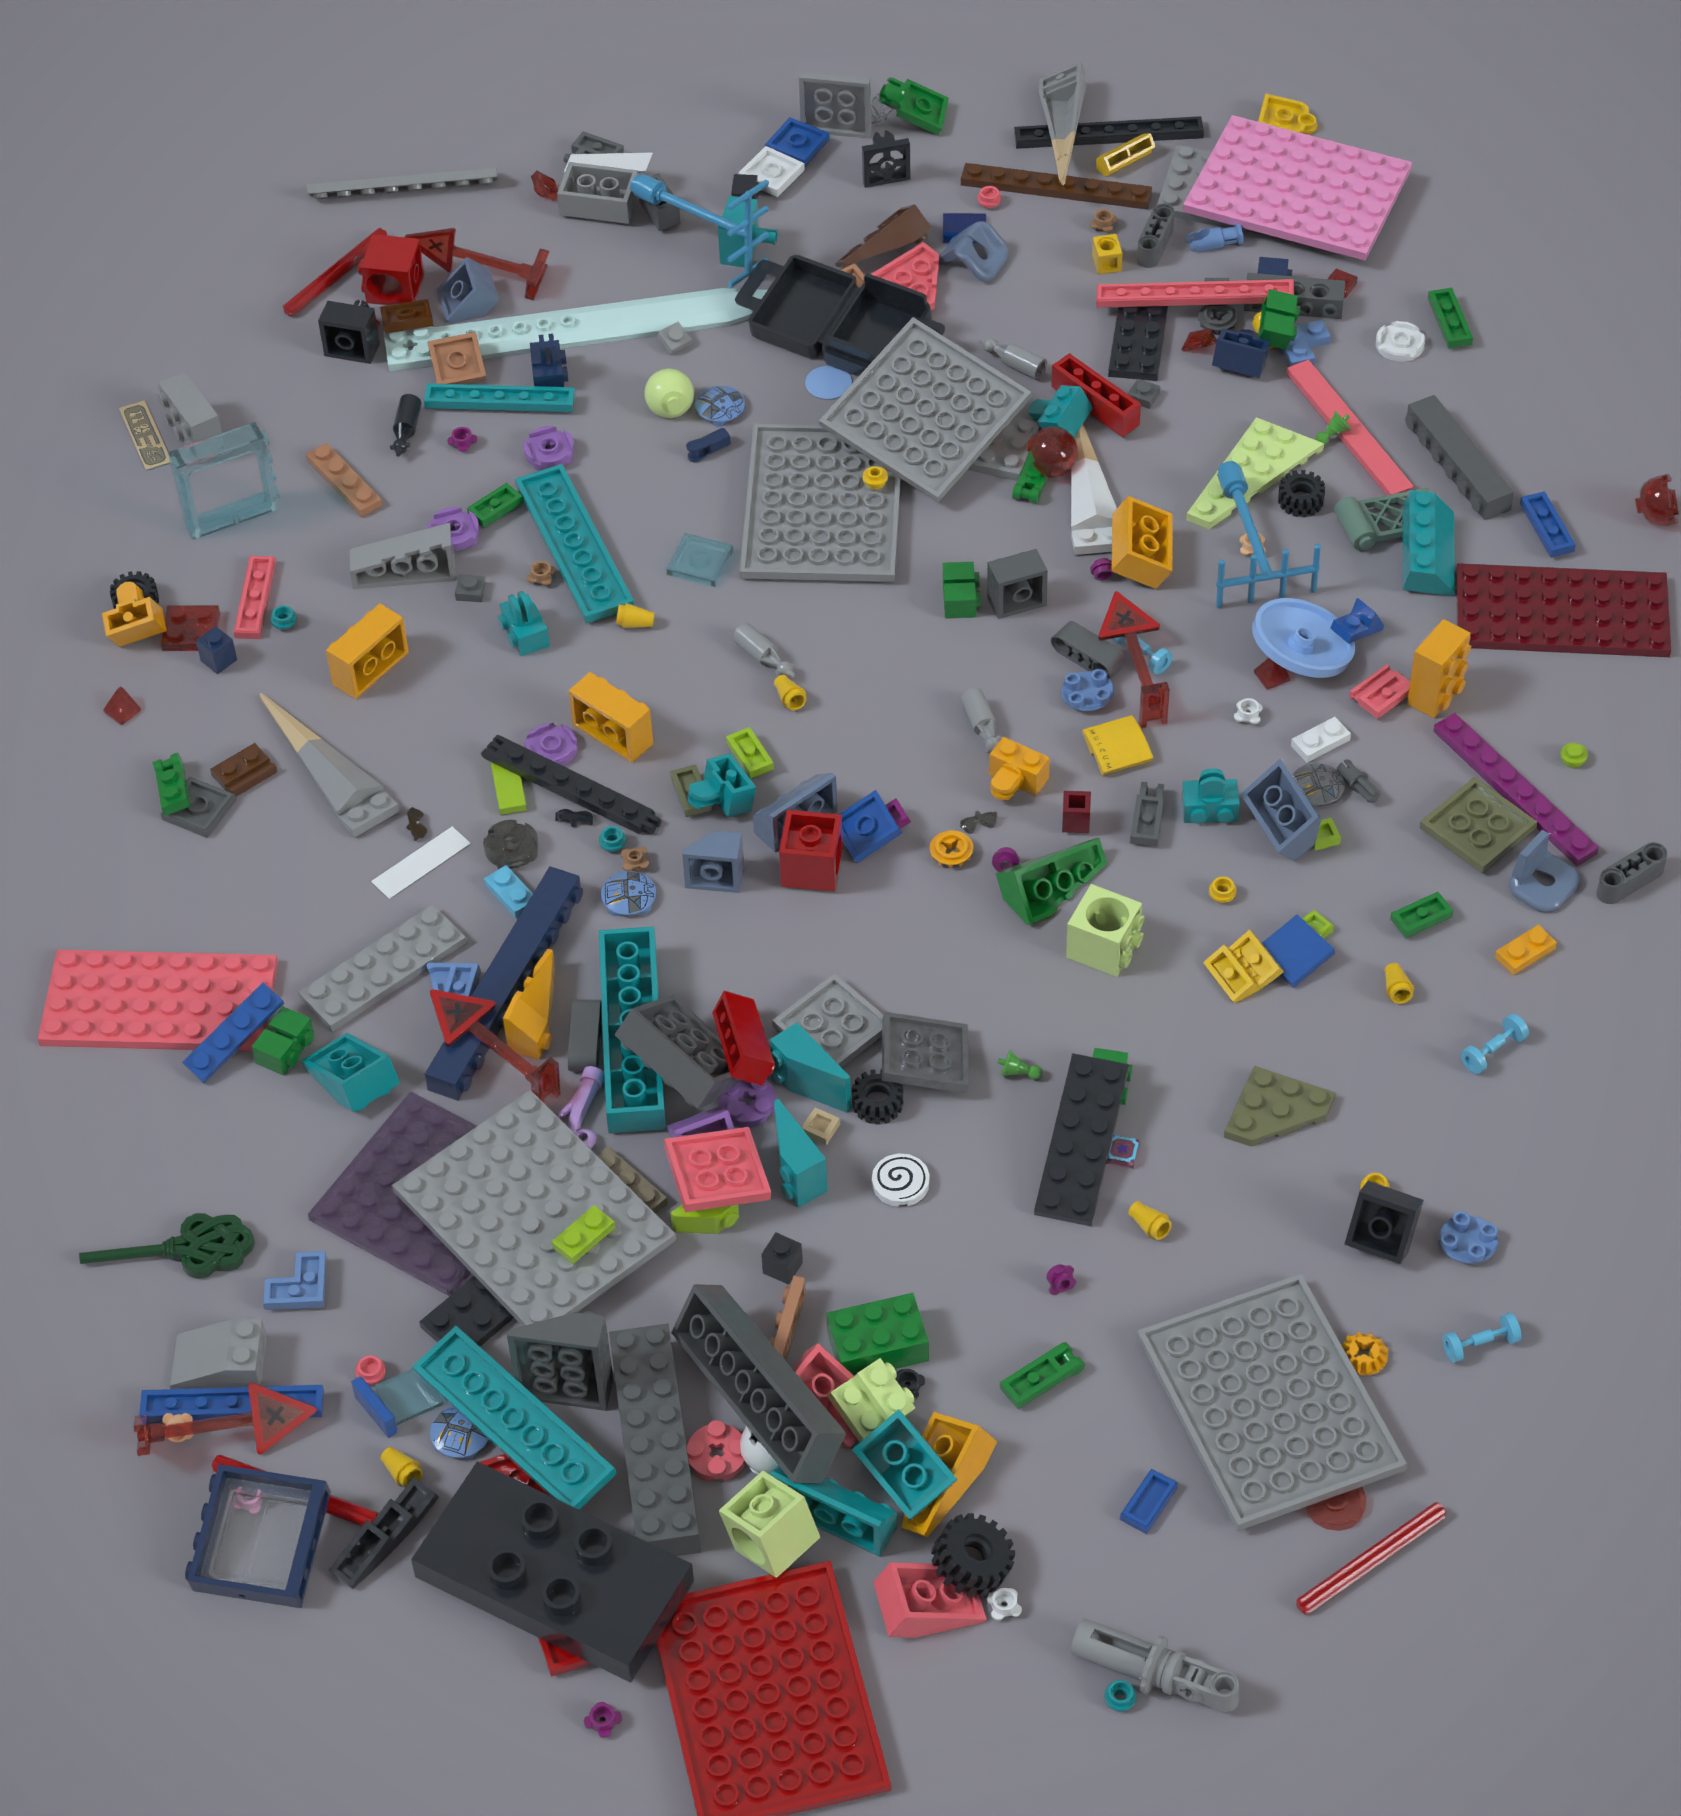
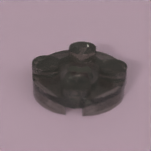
[483,819,539,870]

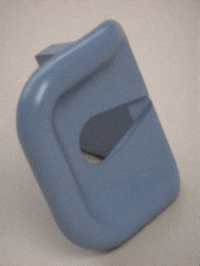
[939,221,1008,282]
[1509,830,1581,912]

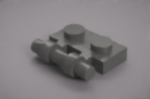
[563,131,624,163]

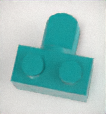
[1028,385,1093,444]
[497,591,550,656]
[687,753,756,817]
[1181,768,1240,824]

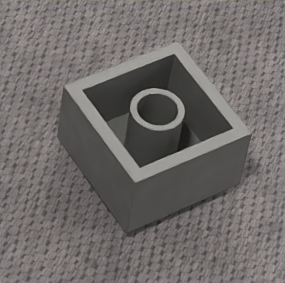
[987,549,1048,619]

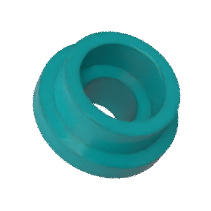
[271,605,297,630]
[599,826,626,852]
[1104,1680,1137,1712]

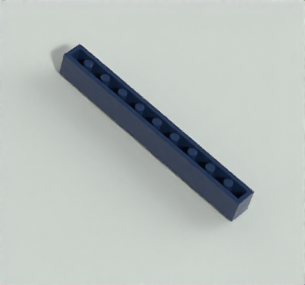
[425,866,583,1101]

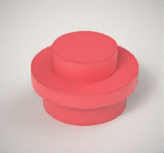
[978,186,1001,208]
[355,1355,386,1385]

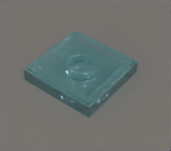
[666,533,733,587]

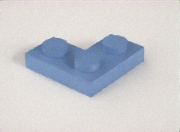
[1281,320,1331,366]
[263,1251,327,1310]

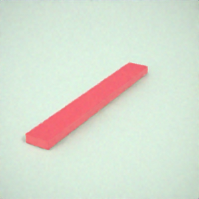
[1096,279,1294,308]
[1287,359,1414,495]

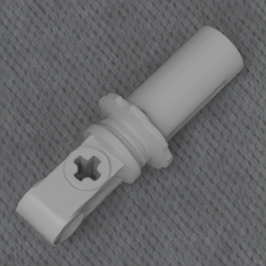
[1071,1618,1240,1712]

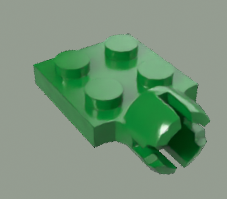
[879,77,949,135]

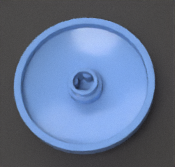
[1252,598,1355,678]

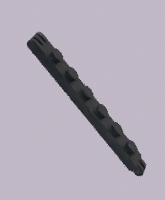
[481,735,662,835]

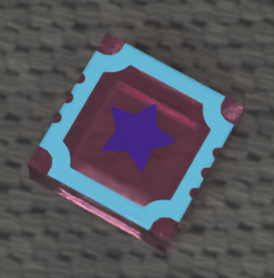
[1107,1135,1140,1169]

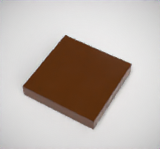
[380,299,434,334]

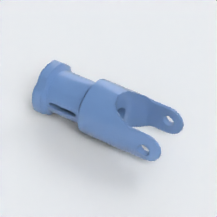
[1186,224,1243,252]

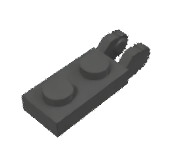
[1130,782,1165,846]

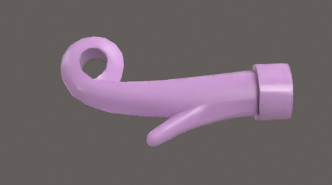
[558,1066,605,1149]

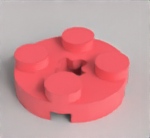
[686,1420,746,1482]

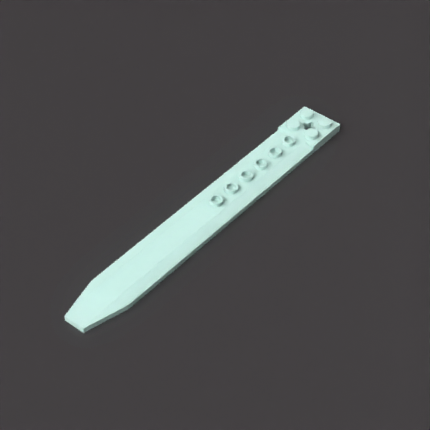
[384,288,767,372]

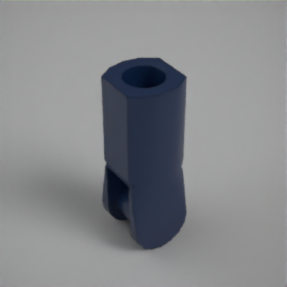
[686,428,731,462]

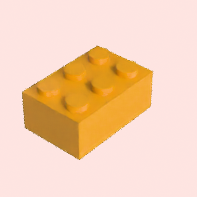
[1112,496,1173,589]
[326,603,409,699]
[1407,619,1471,718]
[569,672,653,763]

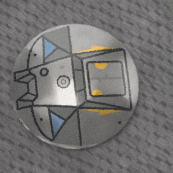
[1293,763,1345,806]

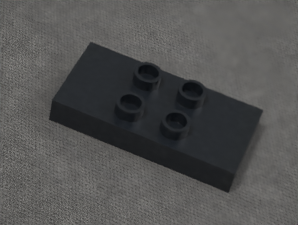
[411,1461,694,1683]

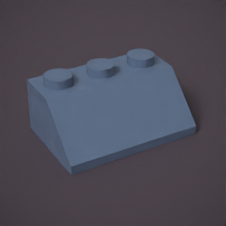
[1241,759,1322,861]
[753,773,838,852]

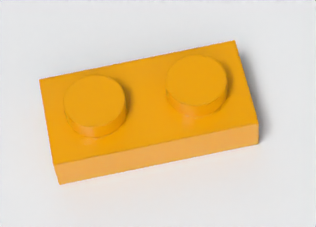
[1495,924,1557,975]

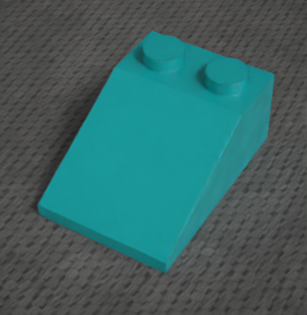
[770,1022,851,1113]
[301,1033,400,1113]
[774,1099,828,1208]
[852,1409,958,1520]

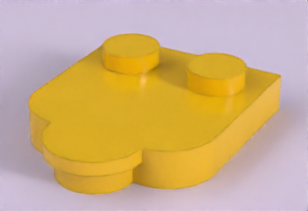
[1258,93,1318,134]

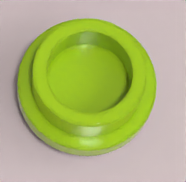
[1560,743,1588,768]

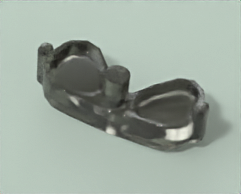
[960,811,997,834]

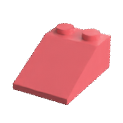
[792,1343,857,1449]
[873,1562,987,1638]

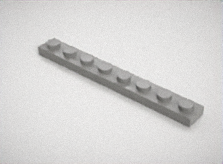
[306,167,497,199]

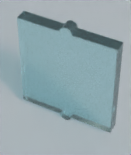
[375,1368,444,1426]

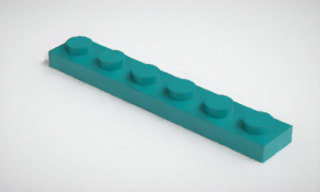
[424,383,575,412]

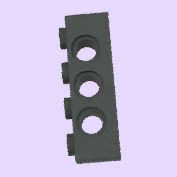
[1244,273,1345,319]

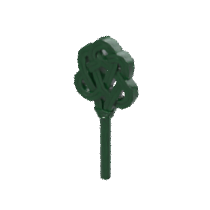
[79,1213,255,1279]

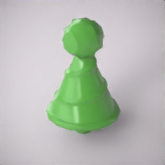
[1315,411,1351,445]
[997,1050,1043,1080]

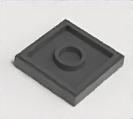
[161,777,236,838]

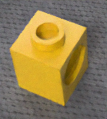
[1092,234,1122,275]

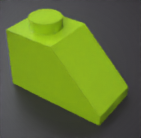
[670,1204,739,1234]

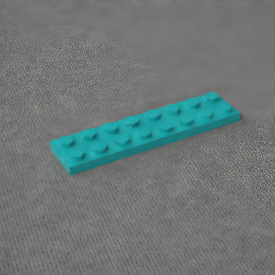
[515,464,634,623]
[412,1326,617,1510]

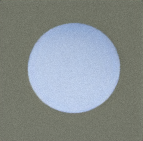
[805,366,852,399]

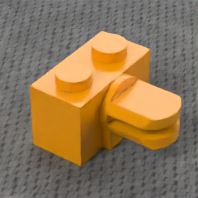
[102,582,167,647]
[989,736,1050,801]

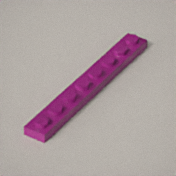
[1433,713,1599,866]

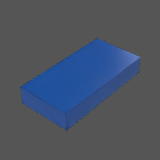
[351,1376,397,1438]
[1120,1468,1178,1534]

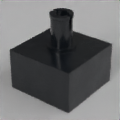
[318,300,380,364]
[1344,1181,1424,1264]

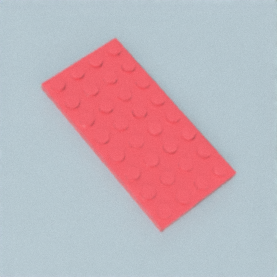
[38,950,278,1052]

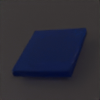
[943,213,986,243]

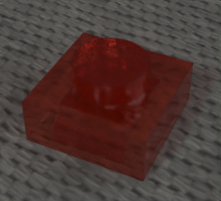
[531,170,558,201]
[1328,268,1358,298]

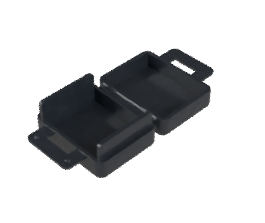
[735,255,945,376]

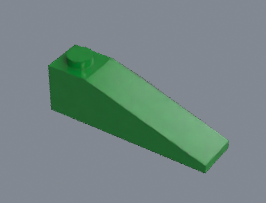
[995,838,1107,925]

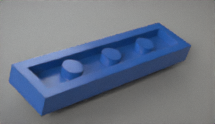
[182,982,285,1084]

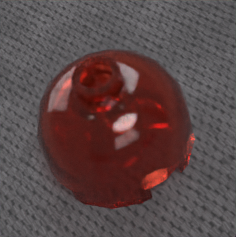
[1027,426,1078,478]
[1635,474,1679,526]

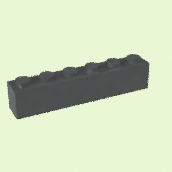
[1405,395,1514,520]

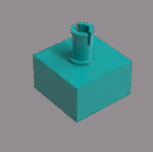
[718,196,778,268]

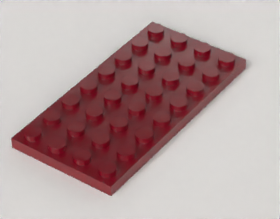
[1456,563,1671,658]

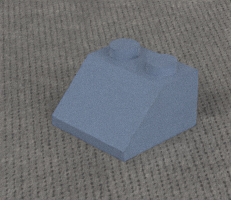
[437,257,499,323]
[682,831,744,893]

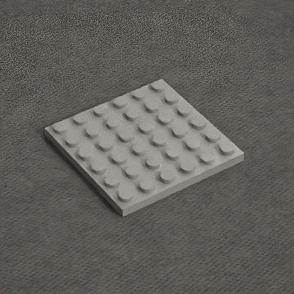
[819,317,1032,502]

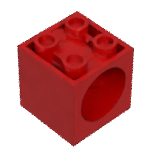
[358,234,425,305]
[779,810,843,892]

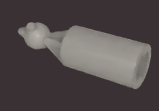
[979,338,1047,380]
[733,623,795,678]
[961,688,1002,753]

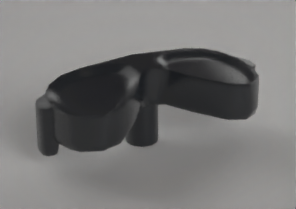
[555,809,593,827]

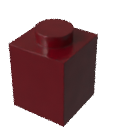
[1062,790,1091,833]

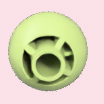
[644,368,694,418]

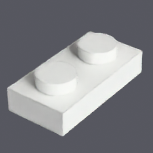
[1291,717,1351,763]

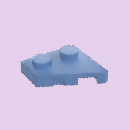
[427,962,481,1015]

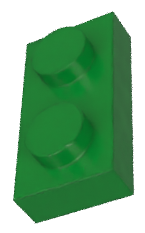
[467,483,523,528]
[1390,892,1453,939]

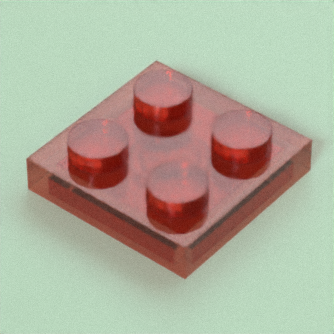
[161,605,220,651]

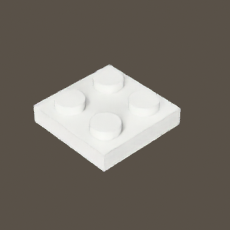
[738,146,805,197]

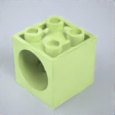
[1066,884,1144,977]
[719,1471,820,1578]

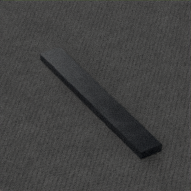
[1014,116,1204,149]

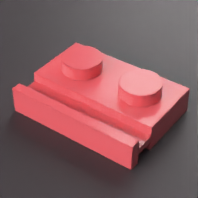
[1349,664,1410,719]

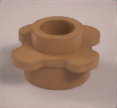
[1090,209,1117,232]
[527,561,556,586]
[621,847,649,872]

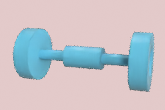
[1110,619,1173,675]
[1460,1013,1529,1074]
[1442,1312,1522,1363]

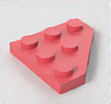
[872,242,939,311]

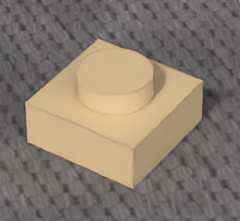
[801,1107,840,1145]

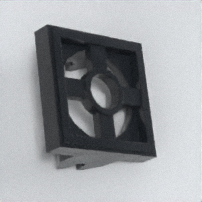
[862,130,911,188]

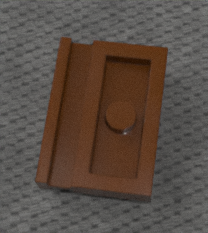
[210,743,277,797]

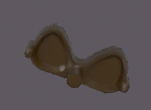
[406,807,428,841]

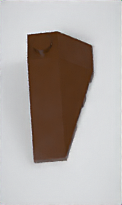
[835,204,932,267]

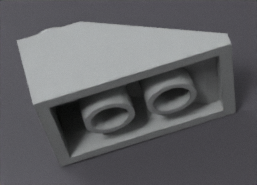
[170,1319,267,1389]

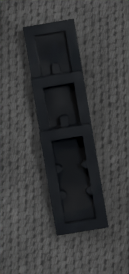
[329,1477,439,1589]

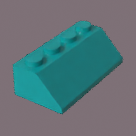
[1402,490,1455,596]
[770,1466,897,1557]

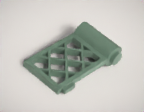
[1334,488,1430,551]

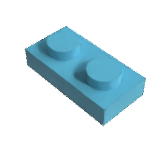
[484,865,533,919]

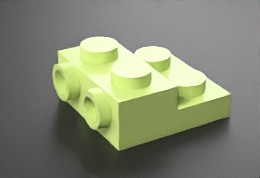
[827,1358,915,1442]

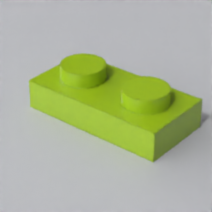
[726,727,774,779]
[551,1205,615,1264]

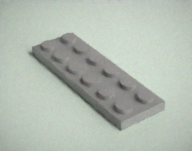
[298,904,467,1032]

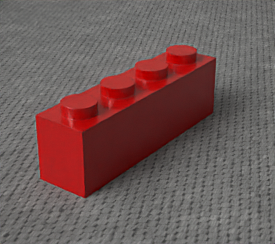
[1051,353,1141,438]
[712,990,775,1086]

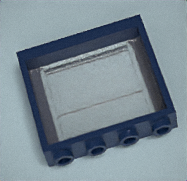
[185,1464,331,1608]

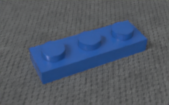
[1520,491,1576,558]

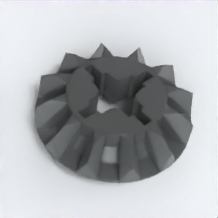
[1198,304,1237,334]

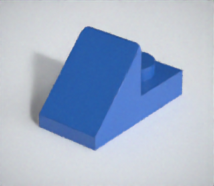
[1330,598,1384,644]

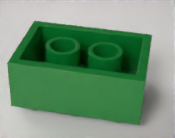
[826,1293,929,1376]

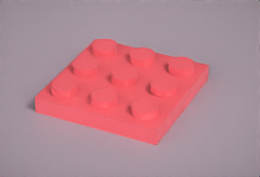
[664,1127,771,1212]

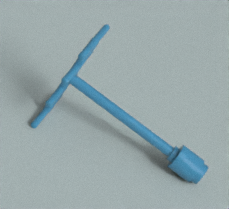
[630,174,769,288]
[1216,461,1321,608]

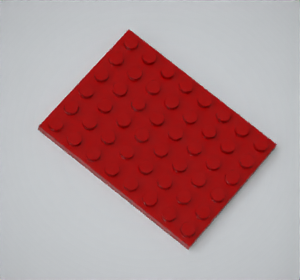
[656,1560,892,1816]

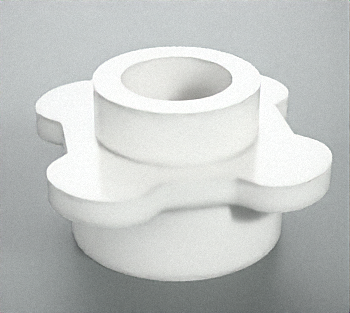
[1234,698,1263,724]
[987,1588,1022,1621]

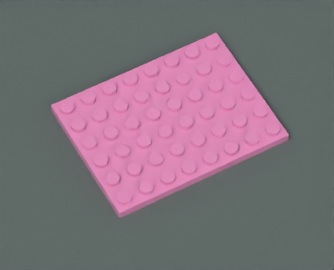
[1183,115,1412,261]

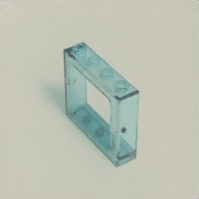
[168,422,280,540]

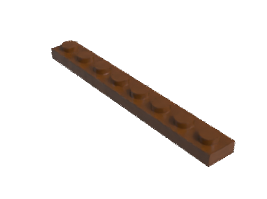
[961,163,1152,210]

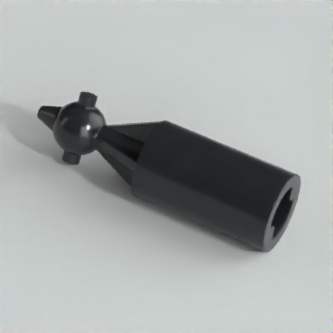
[390,394,422,457]

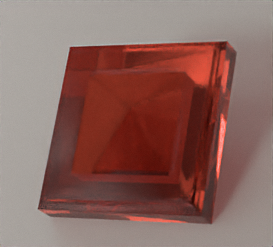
[1182,329,1217,352]
[1254,658,1290,690]
[103,686,141,725]

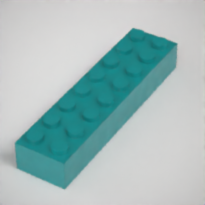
[598,926,666,1133]

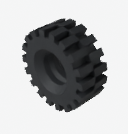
[931,1513,1015,1597]

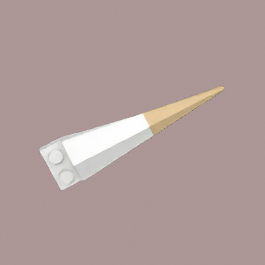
[1071,424,1117,555]

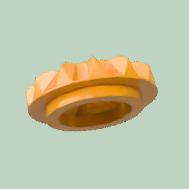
[930,830,973,869]
[1341,1331,1388,1376]

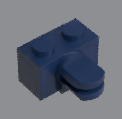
[1212,329,1270,378]
[530,333,569,387]

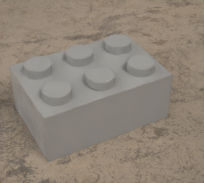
[557,162,638,224]
[157,371,226,463]

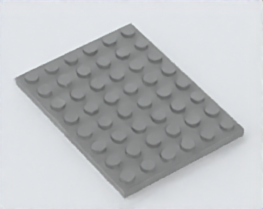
[740,424,901,582]
[392,1090,676,1326]
[1137,1274,1407,1531]

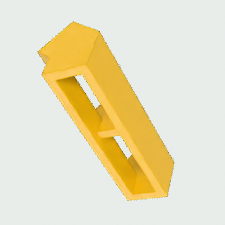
[1096,133,1156,177]

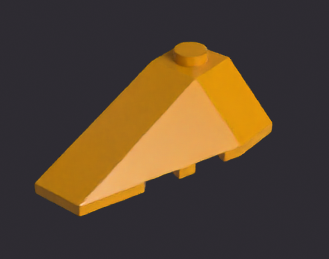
[503,949,555,1060]
[901,1412,997,1538]

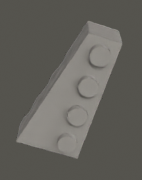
[350,523,456,589]

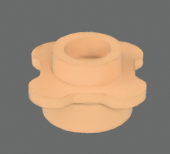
[1239,532,1266,555]
[162,1413,194,1442]

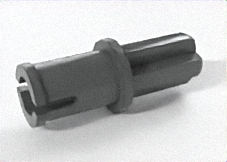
[1337,759,1381,803]

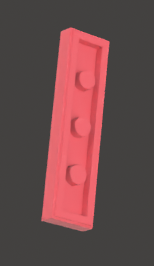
[234,556,276,639]

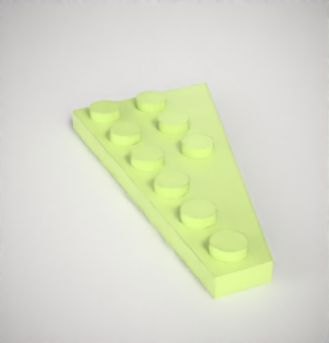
[1186,417,1324,529]

